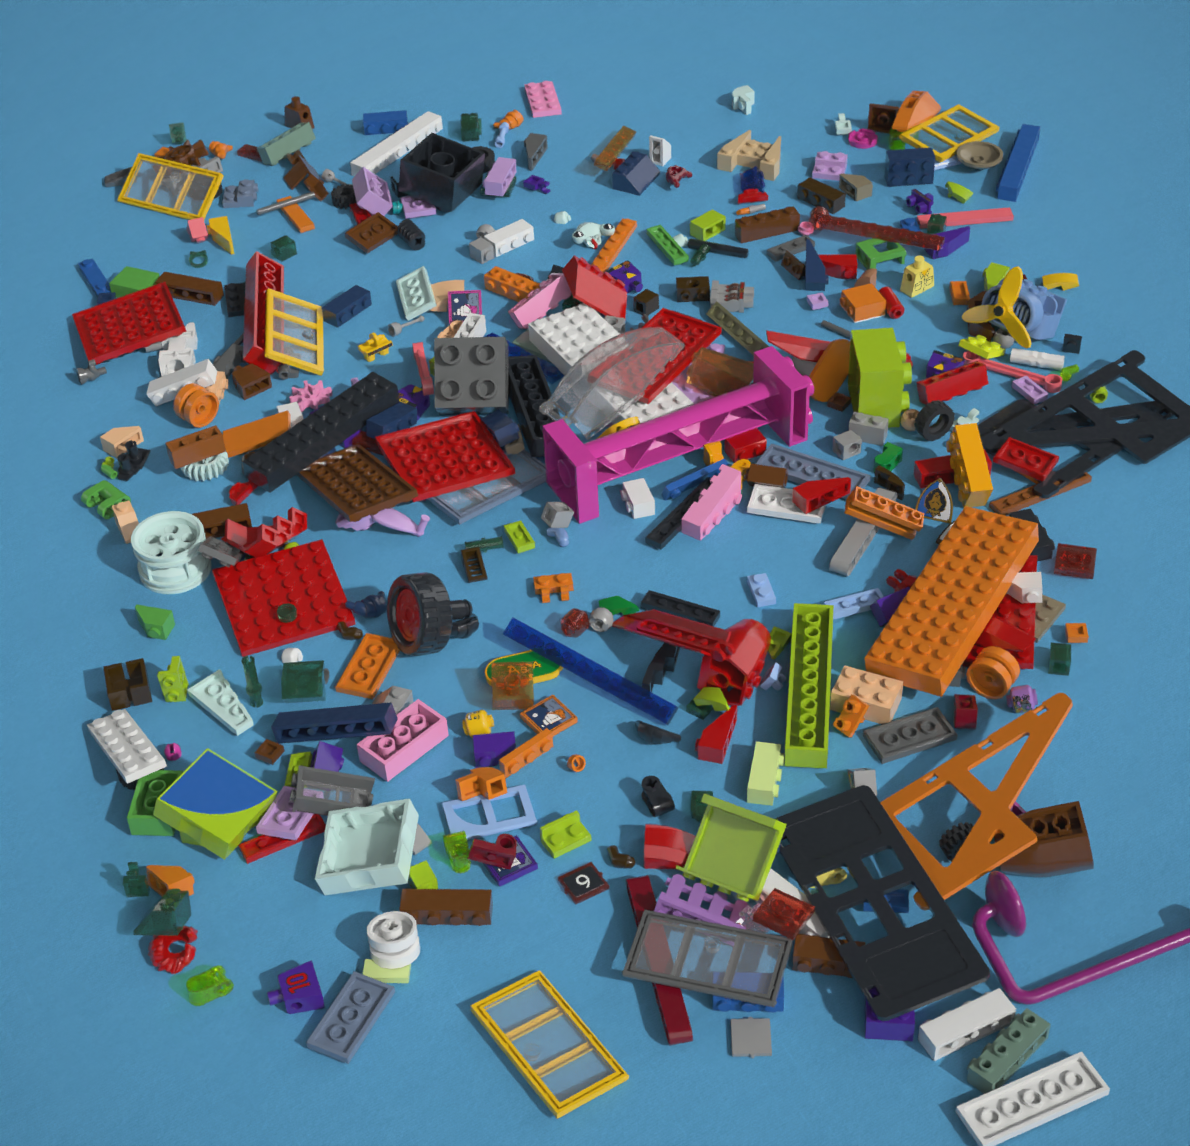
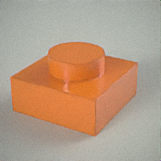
[1065,623,1089,643]

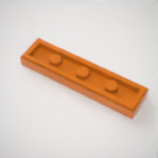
[276,196,315,233]

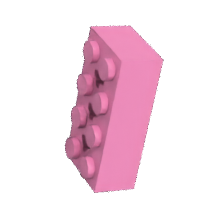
[357,699,449,782]

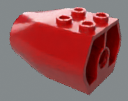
[697,619,771,706]

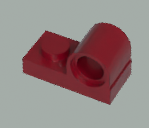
[954,694,978,730]
[468,833,517,870]

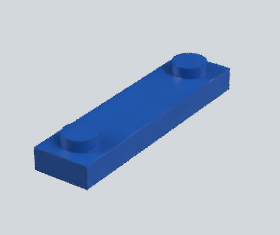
[78,259,111,297]
[661,458,729,500]

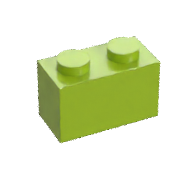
[690,209,726,241]

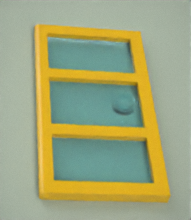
[899,104,1000,163]

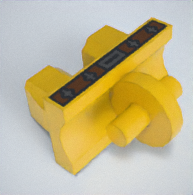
[358,332,393,362]

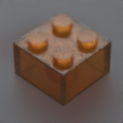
[491,662,534,710]

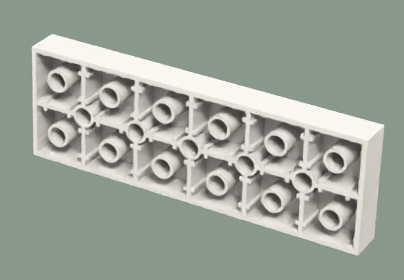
[528,303,694,424]

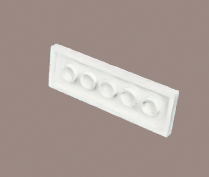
[87,709,167,784]
[956,1051,1110,1146]

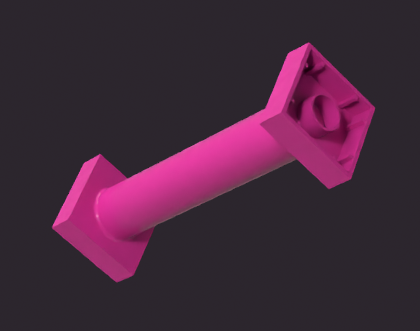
[543,346,814,524]

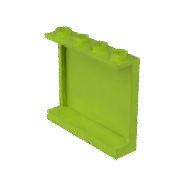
[676,793,787,902]

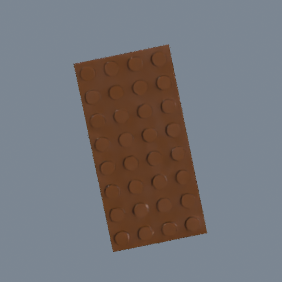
[296,444,418,522]

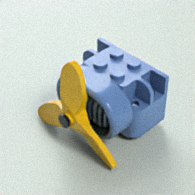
[962,266,1067,348]

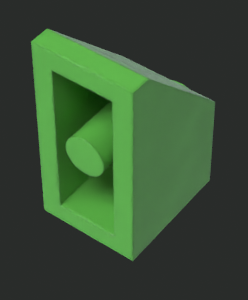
[135,604,175,640]

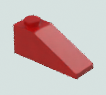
[818,254,857,279]
[792,477,851,514]
[695,705,737,764]

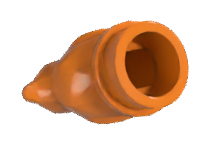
[209,141,233,159]

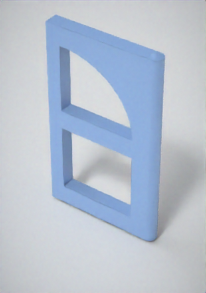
[442,785,538,843]

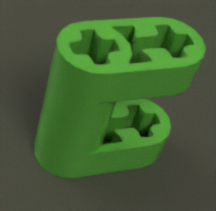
[81,480,131,519]

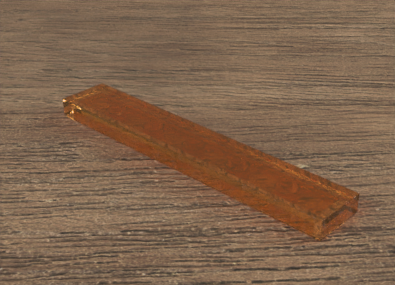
[594,126,636,171]

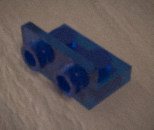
[740,166,766,193]

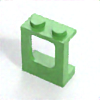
[855,234,906,270]

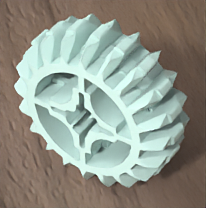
[181,452,229,482]

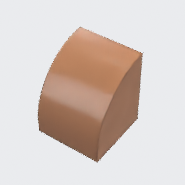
[855,269,877,287]

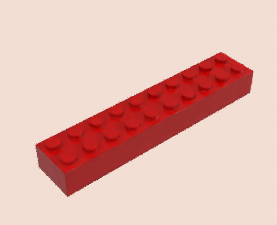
[243,251,284,374]

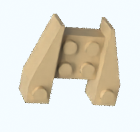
[717,130,781,181]

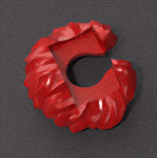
[148,925,198,974]

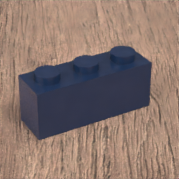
[322,285,372,328]
[366,402,417,439]
[480,409,520,447]

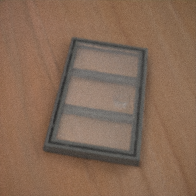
[622,910,792,1008]

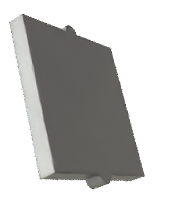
[731,1017,772,1058]

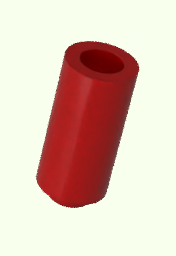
[879,287,905,319]

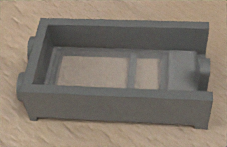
[289,766,375,816]

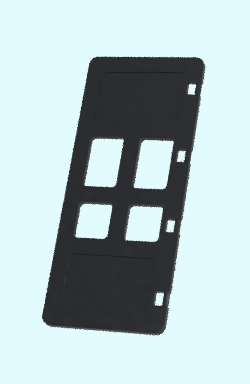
[775,785,990,1021]

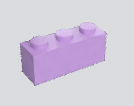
[483,157,517,196]

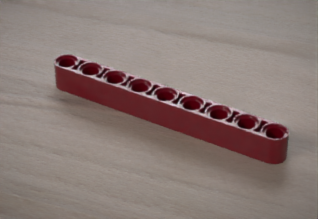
[626,875,693,1046]

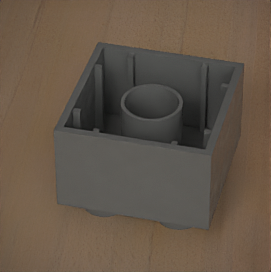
[434,337,509,415]

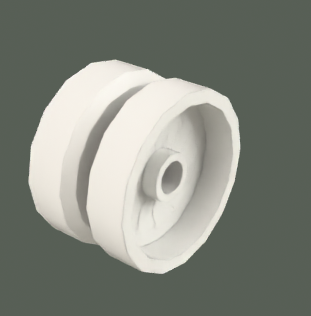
[367,911,420,969]

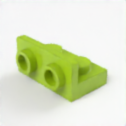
[157,656,189,702]
[540,810,592,859]

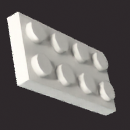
[747,484,826,524]

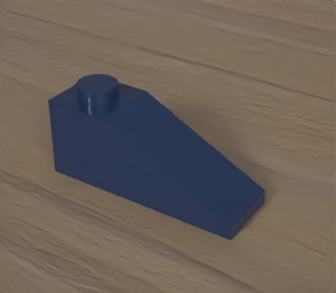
[805,239,829,291]

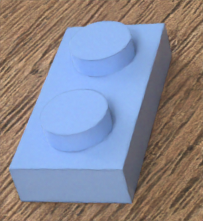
[747,573,776,607]

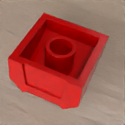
[644,824,696,869]

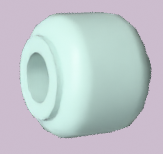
[554,211,571,224]
[673,234,688,247]

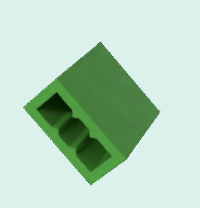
[109,266,160,298]

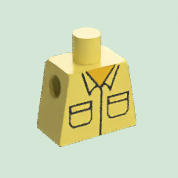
[900,256,934,298]

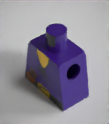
[604,260,643,293]
[926,350,965,379]
[395,384,430,421]

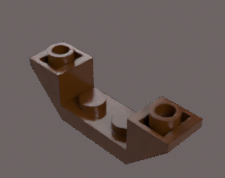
[967,291,995,342]

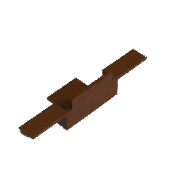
[283,149,329,202]

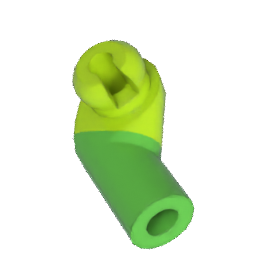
[101,456,118,479]

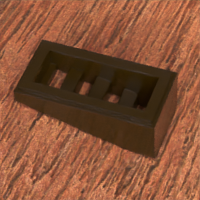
[461,547,488,583]

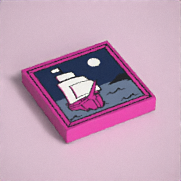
[448,290,482,325]

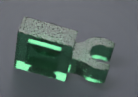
[123,862,150,897]

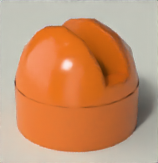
[567,754,586,772]

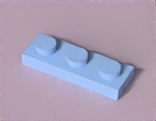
[824,588,884,620]

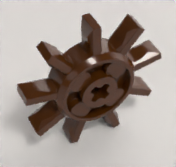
[153,140,209,179]

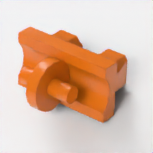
[833,694,870,738]

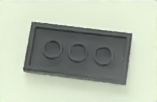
[863,707,958,764]

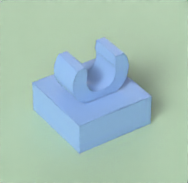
[760,663,786,691]

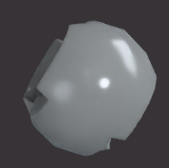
[476,224,495,239]
[993,328,1015,349]
[589,607,614,632]

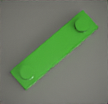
[646,225,689,265]

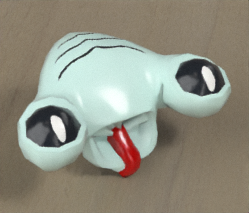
[572,222,615,249]

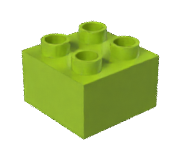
[848,328,912,428]

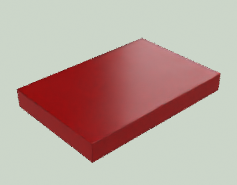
[993,437,1059,482]

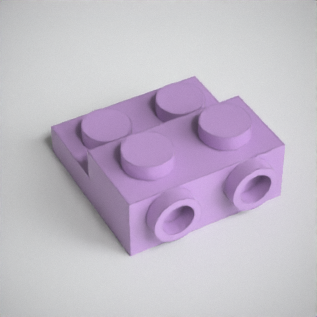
[812,151,848,181]

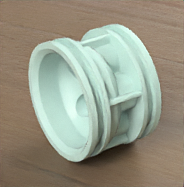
[131,511,211,594]

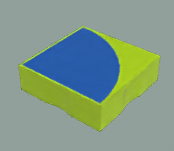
[153,748,278,860]

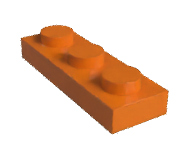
[499,728,553,779]

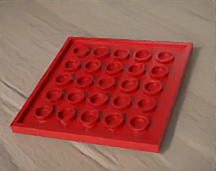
[72,282,187,365]
[375,411,515,502]
[212,539,356,657]

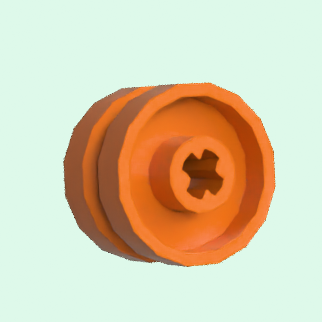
[173,383,219,428]
[966,646,1020,700]

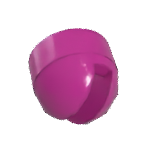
[164,743,182,761]

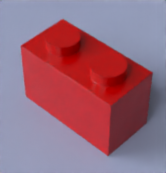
[725,428,767,463]

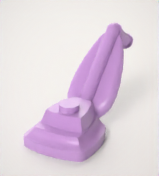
[335,508,430,537]

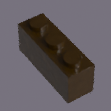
[797,177,846,214]

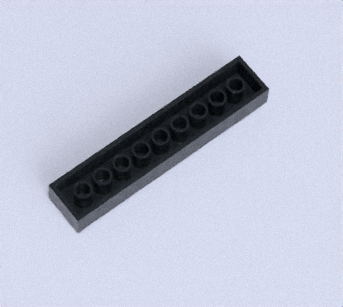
[242,372,399,493]

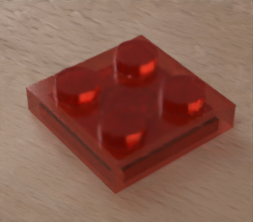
[1054,543,1097,579]
[752,888,815,940]

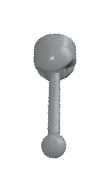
[322,169,352,186]
[388,316,425,337]

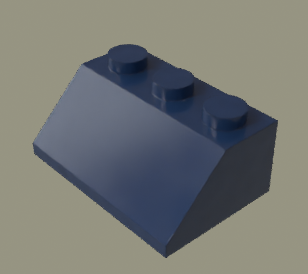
[612,151,660,196]

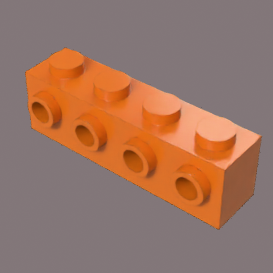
[484,266,540,302]

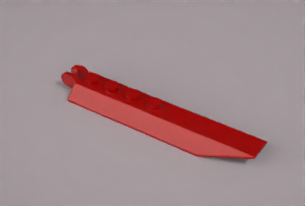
[766,330,913,368]
[886,569,1036,652]
[612,609,736,662]

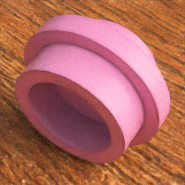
[798,222,814,236]

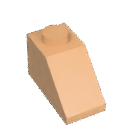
[100,426,144,458]
[112,501,139,544]

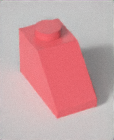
[187,217,208,243]

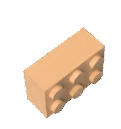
[830,665,903,725]

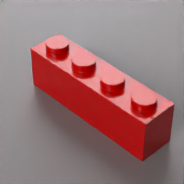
[916,361,989,404]
[914,449,992,489]

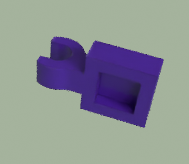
[523,175,551,194]

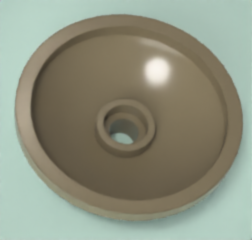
[957,141,1003,169]

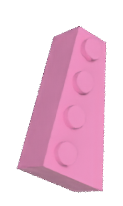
[681,464,742,541]

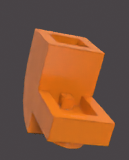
[455,767,508,801]

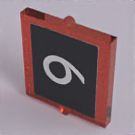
[558,862,610,904]

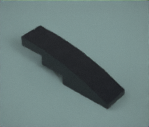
[642,643,680,698]

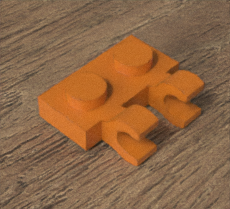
[533,573,574,603]

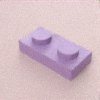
[1012,376,1049,405]

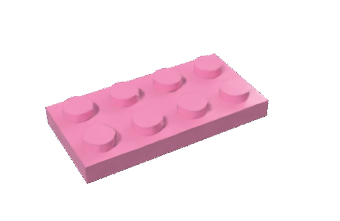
[524,81,562,118]

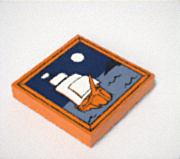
[520,695,578,736]

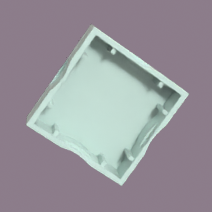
[315,798,419,895]

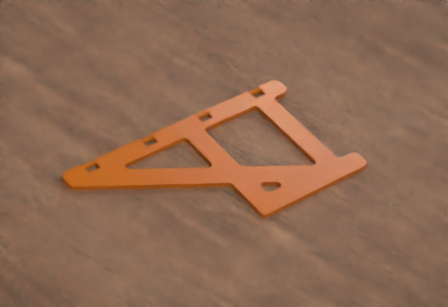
[880,693,1073,910]

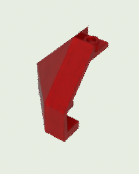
[221,507,307,558]

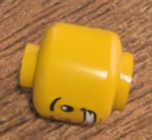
[462,709,494,738]

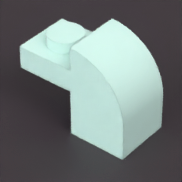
[732,85,755,115]

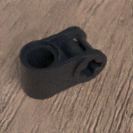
[641,776,675,818]

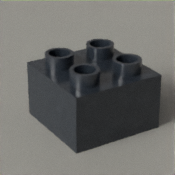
[399,133,485,212]

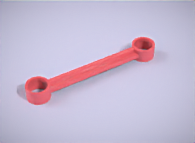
[412,342,434,396]
[963,351,1062,393]

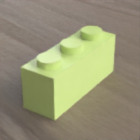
[747,742,785,806]

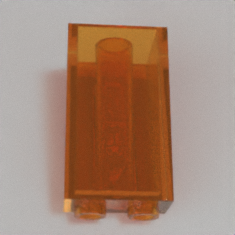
[686,347,754,397]

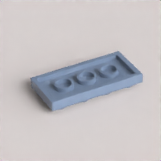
[306,971,395,1064]

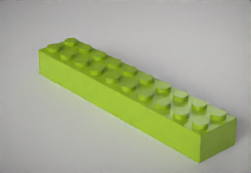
[784,603,834,769]

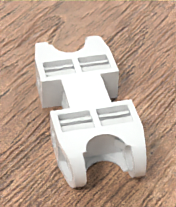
[158,322,198,377]

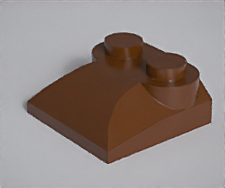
[868,103,899,135]

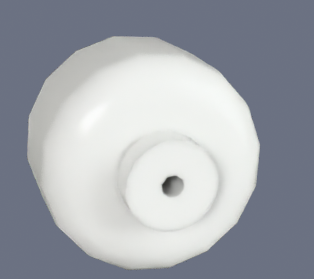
[281,648,303,665]

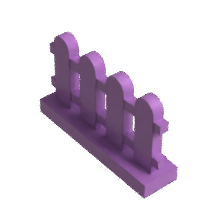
[654,874,752,948]

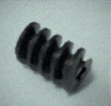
[397,219,425,250]

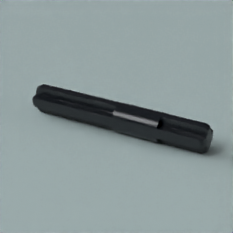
[687,239,749,258]

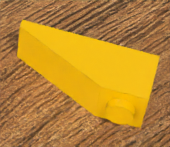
[207,216,234,254]

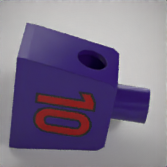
[267,960,325,1014]

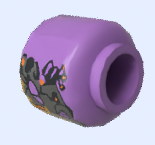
[1006,685,1038,713]

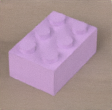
[352,167,393,216]

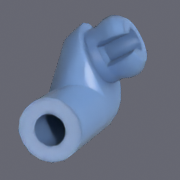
[547,528,569,547]

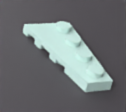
[188,669,254,736]

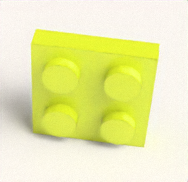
[959,335,1006,359]

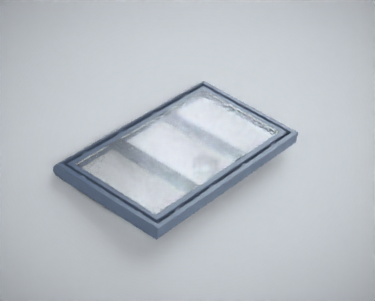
[427,449,546,525]

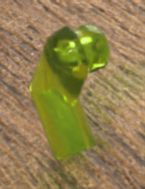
[1060,364,1079,381]

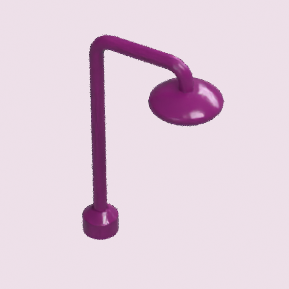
[972,871,1190,1005]

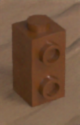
[745,463,788,488]

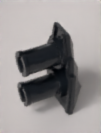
[117,440,151,481]

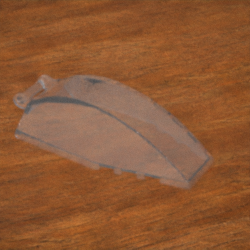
[539,327,685,439]

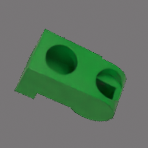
[874,442,903,473]

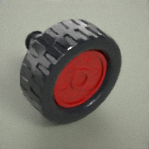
[387,572,473,656]

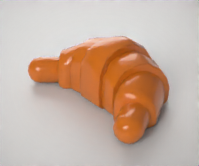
[493,110,524,129]

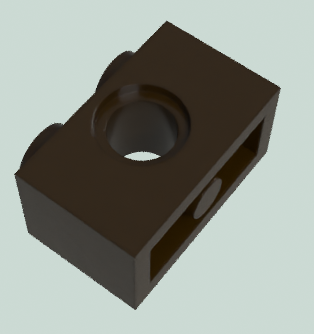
[676,276,710,302]

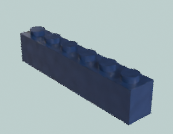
[271,702,398,744]

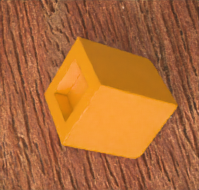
[704,441,724,466]

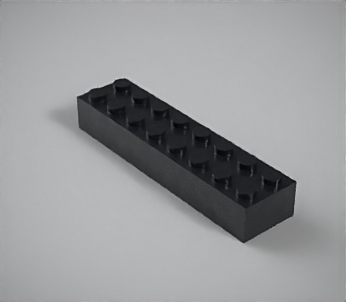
[508,355,561,457]

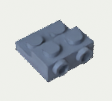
[223,179,258,208]

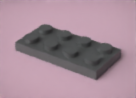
[198,536,245,567]

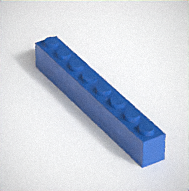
[996,124,1041,202]

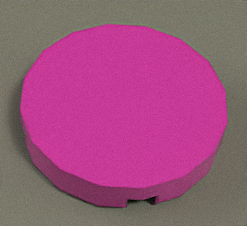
[848,129,878,149]

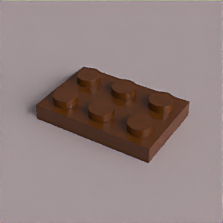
[345,212,398,254]

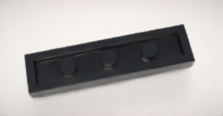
[641,590,720,626]

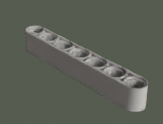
[829,488,897,576]

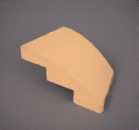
[430,280,464,312]

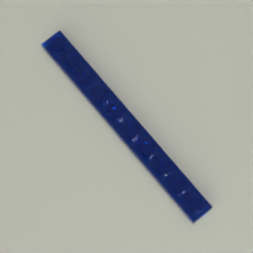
[503,617,678,725]

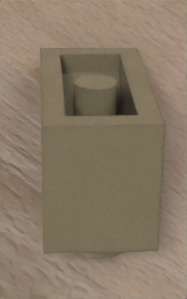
[839,173,873,201]

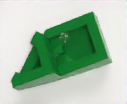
[599,596,639,616]

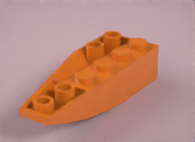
[892,91,941,132]

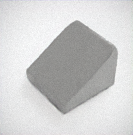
[413,823,432,855]

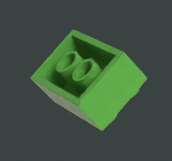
[127,770,183,836]

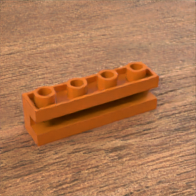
[844,486,924,540]

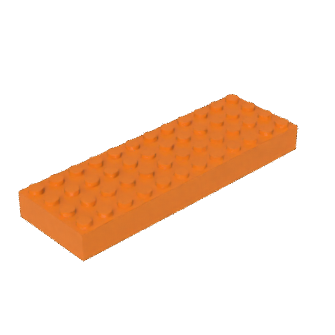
[864,506,1039,697]

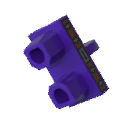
[906,189,934,215]

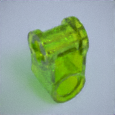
[443,831,471,873]
[186,965,234,1006]

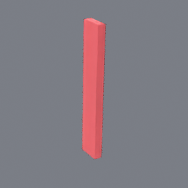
[917,207,1014,229]

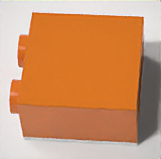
[840,283,886,323]

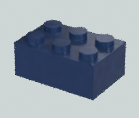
[884,147,935,187]

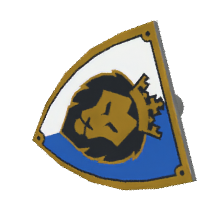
[915,478,953,523]

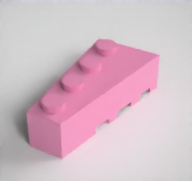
[508,273,572,329]

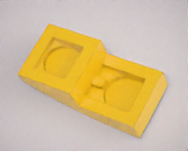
[1042,273,1079,291]

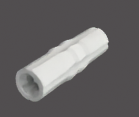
[1010,348,1065,370]

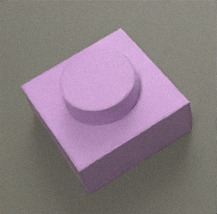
[807,293,828,310]

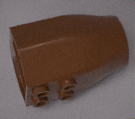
[994,801,1094,878]

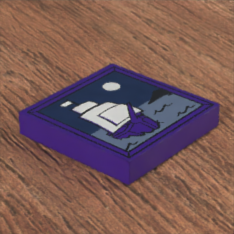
[483,835,538,887]

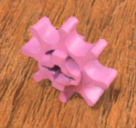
[289,380,332,412]

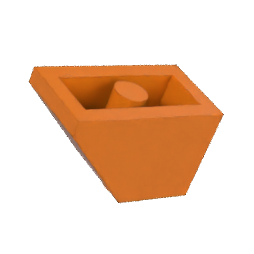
[146,865,195,904]

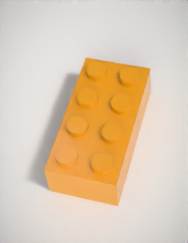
[946,423,993,508]

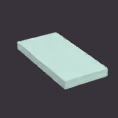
[396,266,437,321]

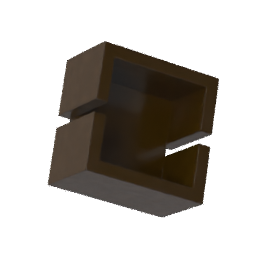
[103,658,152,711]

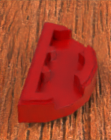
[738,189,768,203]
[229,480,258,505]

